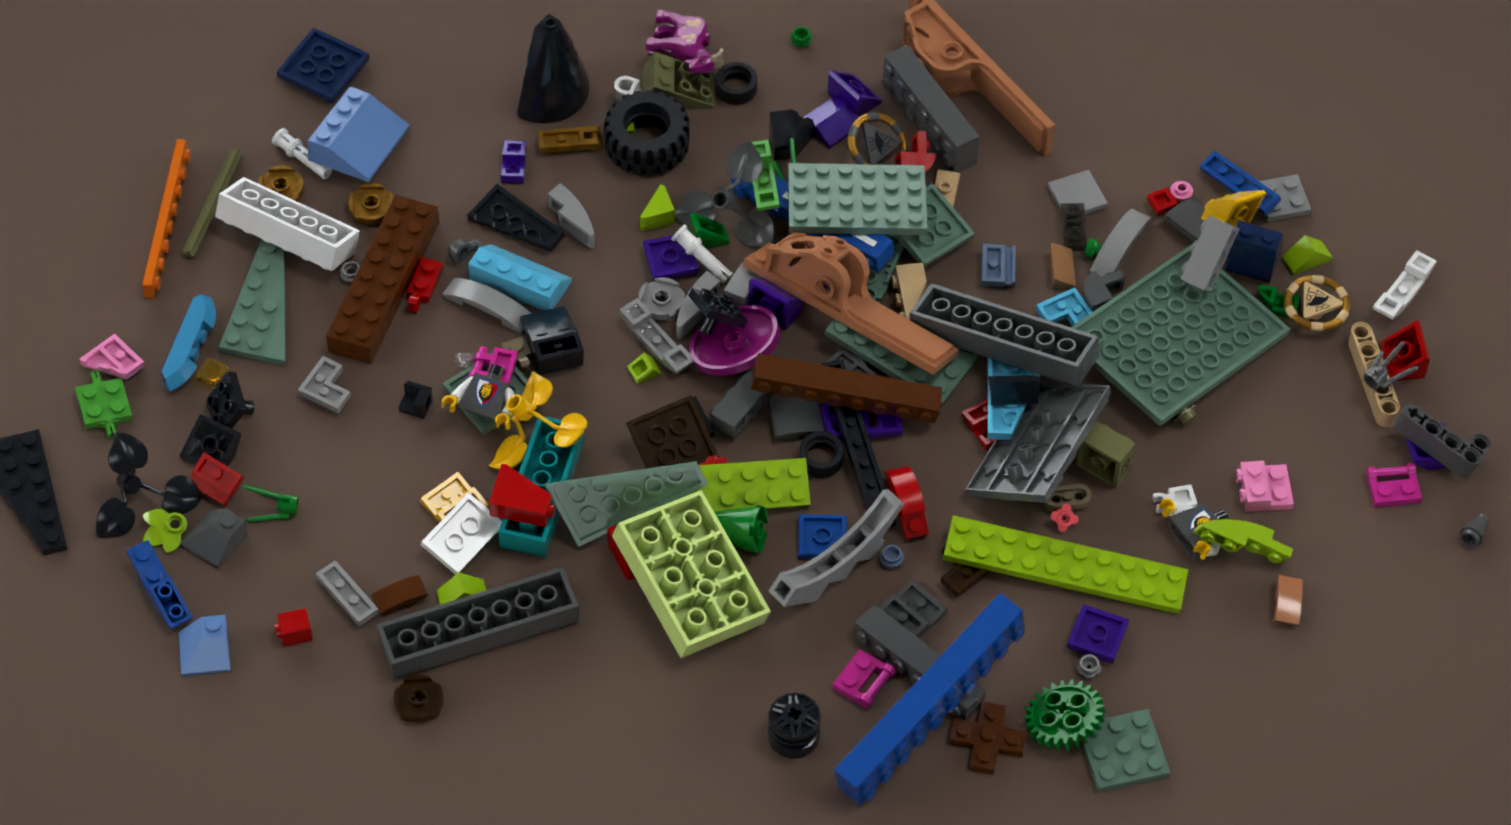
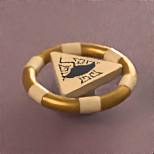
[1283,275,1351,332]

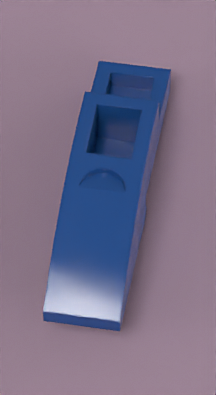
[126,540,193,630]

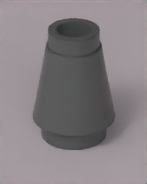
[1460,513,1489,547]

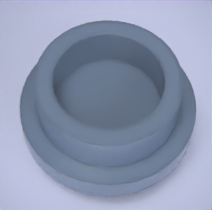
[880,545,904,568]

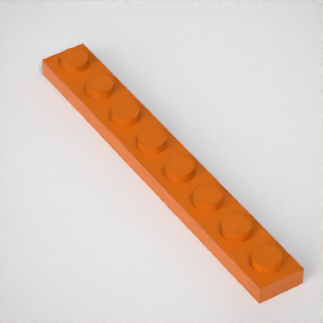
[142,139,191,299]

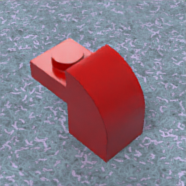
[895,131,936,173]

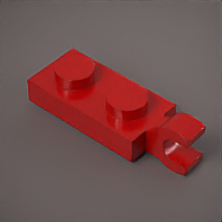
[407,257,444,314]

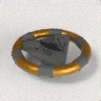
[848,112,908,165]

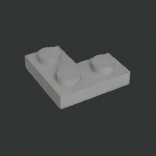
[298,356,351,414]

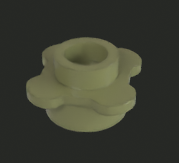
[1174,404,1197,425]

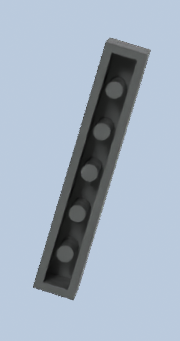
[854,604,986,720]

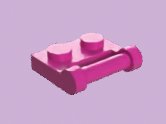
[1366,463,1422,508]
[833,649,897,709]

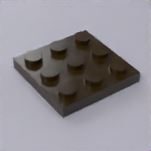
[626,395,719,469]

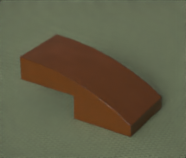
[371,575,429,617]

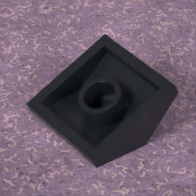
[179,414,241,466]

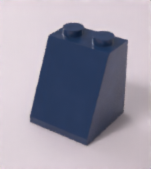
[1226,221,1283,283]

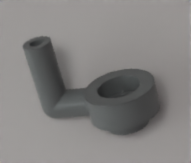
[448,239,485,263]

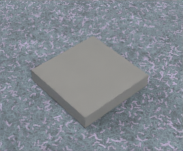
[1047,170,1108,221]

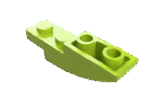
[1193,519,1293,564]

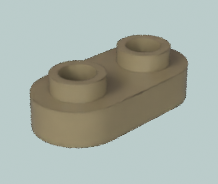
[1044,484,1092,511]

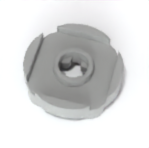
[639,277,685,321]

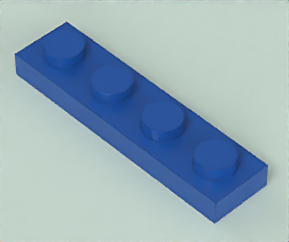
[1199,150,1281,216]

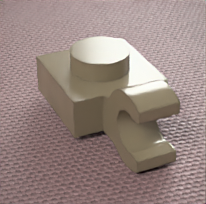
[501,336,532,375]

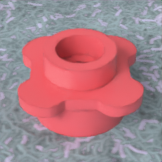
[1050,503,1079,532]

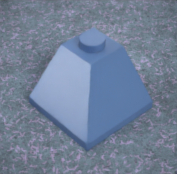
[179,615,231,677]

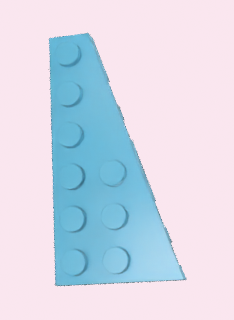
[988,358,1041,440]

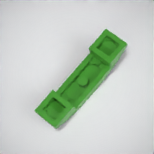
[752,140,780,211]

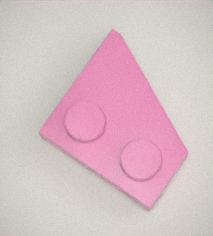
[79,334,145,380]

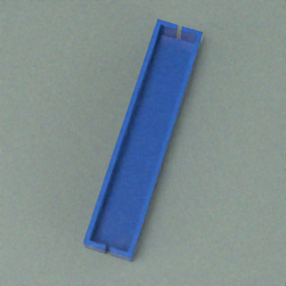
[834,593,1025,806]

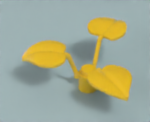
[489,372,588,470]

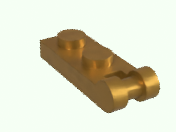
[538,126,603,154]

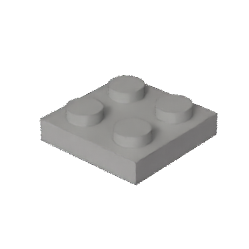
[1259,174,1311,223]

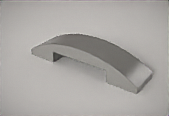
[1089,208,1152,277]
[442,278,531,334]
[619,298,694,374]

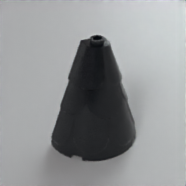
[517,13,589,123]

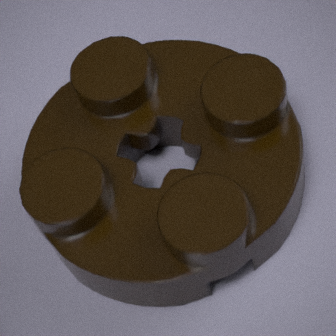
[394,675,444,723]

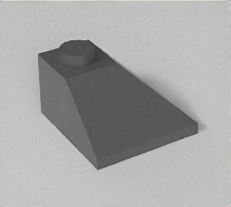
[180,509,248,569]

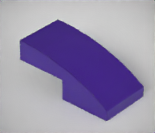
[501,140,526,183]

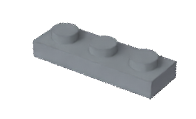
[316,560,379,627]

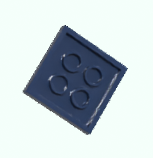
[277,27,369,104]

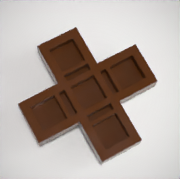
[949,701,1027,774]

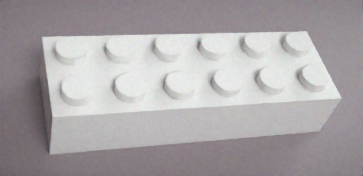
[215,177,360,271]

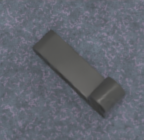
[1394,404,1491,478]

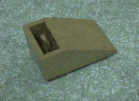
[642,52,714,108]

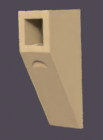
[891,262,927,320]

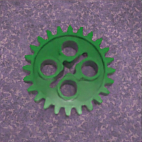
[1024,679,1106,751]

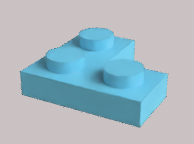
[1035,288,1092,326]

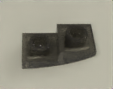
[1061,203,1087,251]

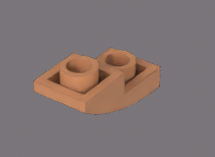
[1273,575,1303,626]

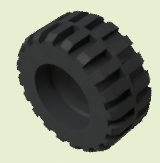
[604,90,690,176]

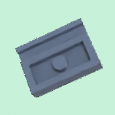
[981,244,1016,288]

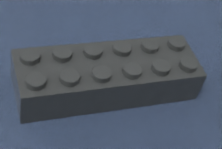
[882,45,980,173]

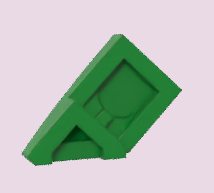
[1257,285,1301,318]

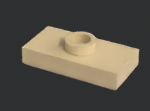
[935,169,960,207]

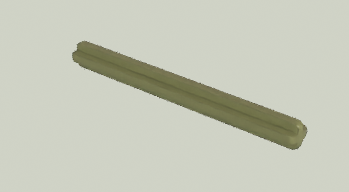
[182,148,242,258]

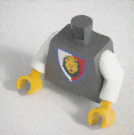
[442,363,514,430]
[1158,498,1229,562]

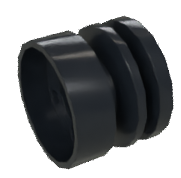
[768,693,821,759]

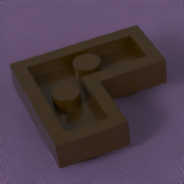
[940,545,991,597]

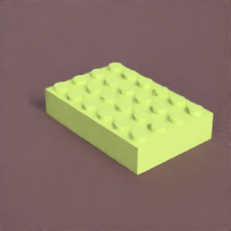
[612,490,771,658]

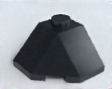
[769,109,814,161]

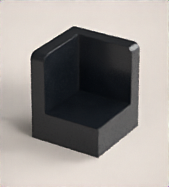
[398,380,433,419]

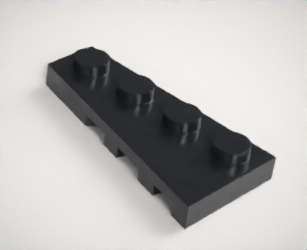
[467,184,565,252]

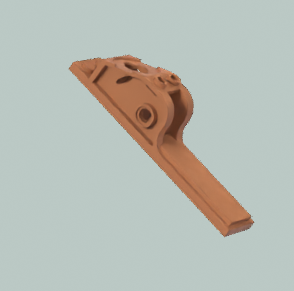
[903,0,1055,156]
[743,232,959,375]

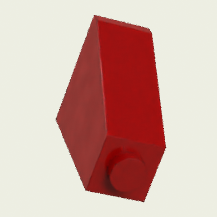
[489,463,555,527]

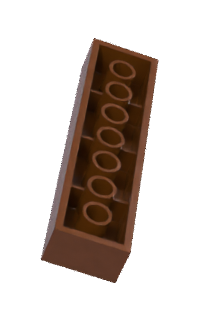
[326,194,439,364]

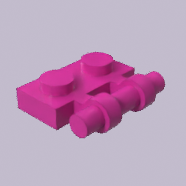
[468,346,518,385]

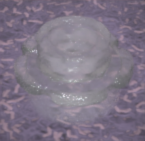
[453,352,474,367]

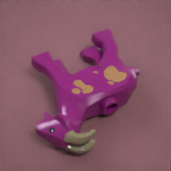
[646,10,724,73]

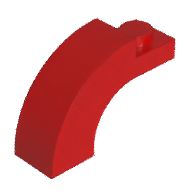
[884,466,929,539]

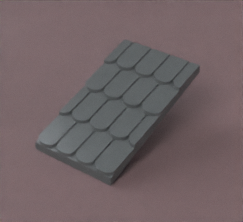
[965,382,1111,503]

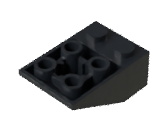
[520,306,584,375]

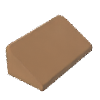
[1049,243,1076,289]

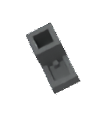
[1082,270,1125,312]

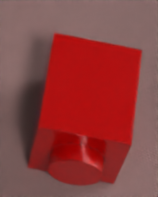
[274,608,313,647]

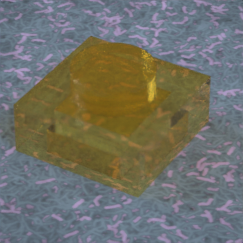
[196,357,229,387]

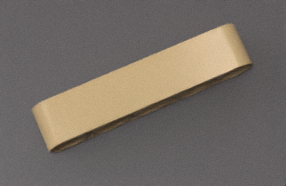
[1348,322,1400,428]

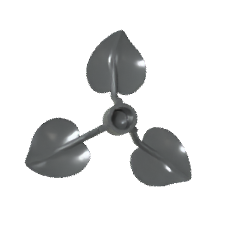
[675,141,774,247]

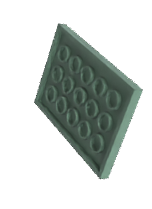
[788,163,927,235]

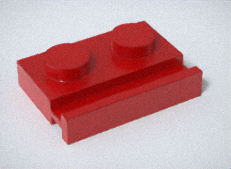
[190,453,245,506]

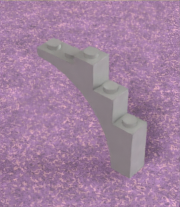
[769,489,905,607]

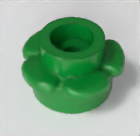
[790,27,812,47]
[1084,238,1102,260]

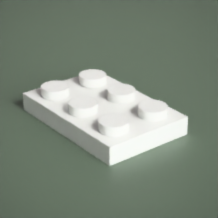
[421,492,502,575]

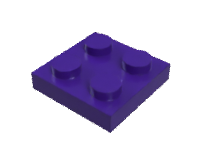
[643,235,698,282]
[1067,604,1129,664]

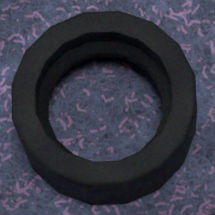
[715,62,757,105]
[799,431,844,478]

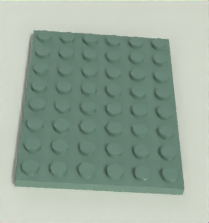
[1071,244,1291,426]

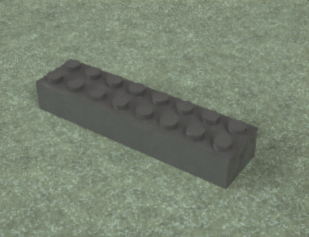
[910,283,1099,387]
[377,567,580,679]

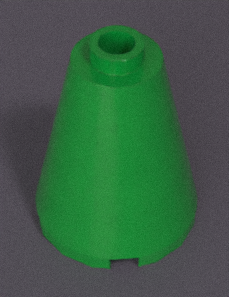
[714,505,768,553]

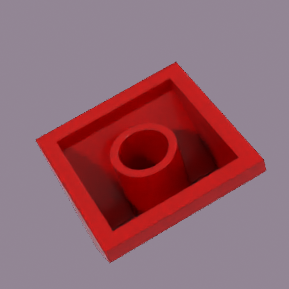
[1380,320,1430,381]

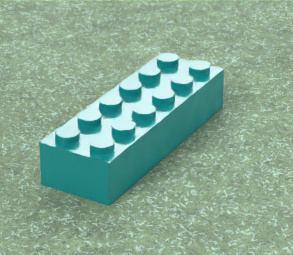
[498,416,585,558]

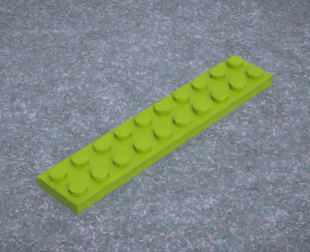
[943,515,1189,614]

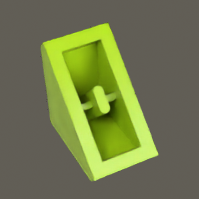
[640,184,675,232]
[1282,235,1333,275]
[436,572,486,605]

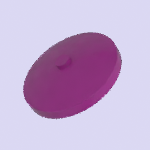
[689,305,780,376]

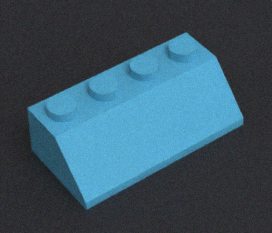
[468,244,572,311]

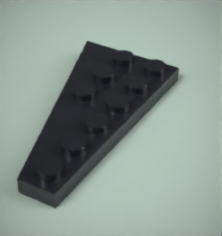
[0,429,68,556]

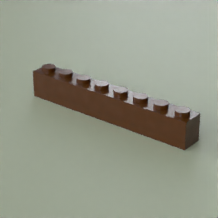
[751,353,942,423]

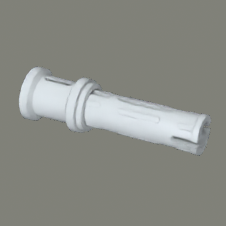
[272,128,332,180]
[671,224,733,284]

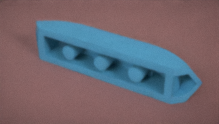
[161,294,216,391]

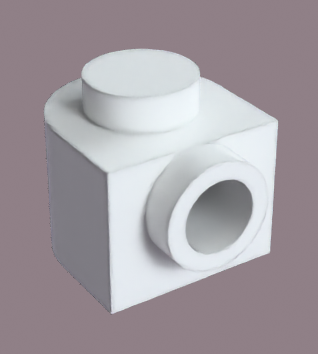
[614,76,642,100]

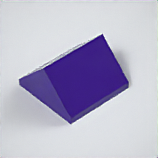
[827,70,883,117]

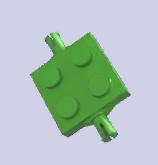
[75,370,132,439]

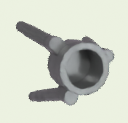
[1364,342,1418,390]

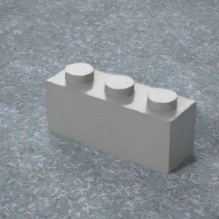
[1181,216,1240,292]

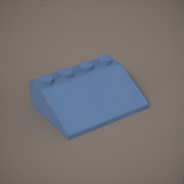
[308,87,410,182]

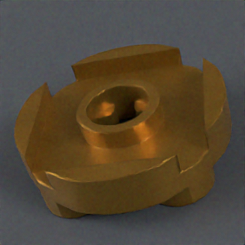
[258,166,304,202]
[348,183,394,225]

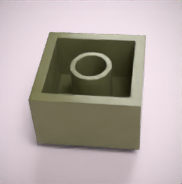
[1076,420,1136,488]

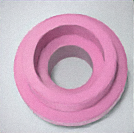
[1170,181,1193,203]

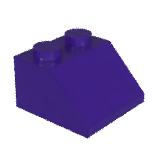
[748,277,802,330]

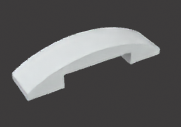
[1372,250,1437,320]

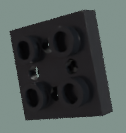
[688,288,748,336]
[206,371,255,429]

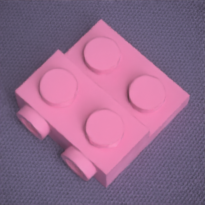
[1235,461,1294,512]

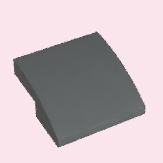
[1164,197,1205,242]
[767,395,825,441]
[880,579,948,638]

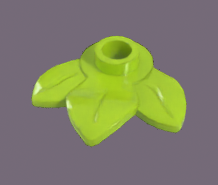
[143,509,187,553]

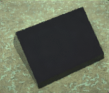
[988,375,1040,405]

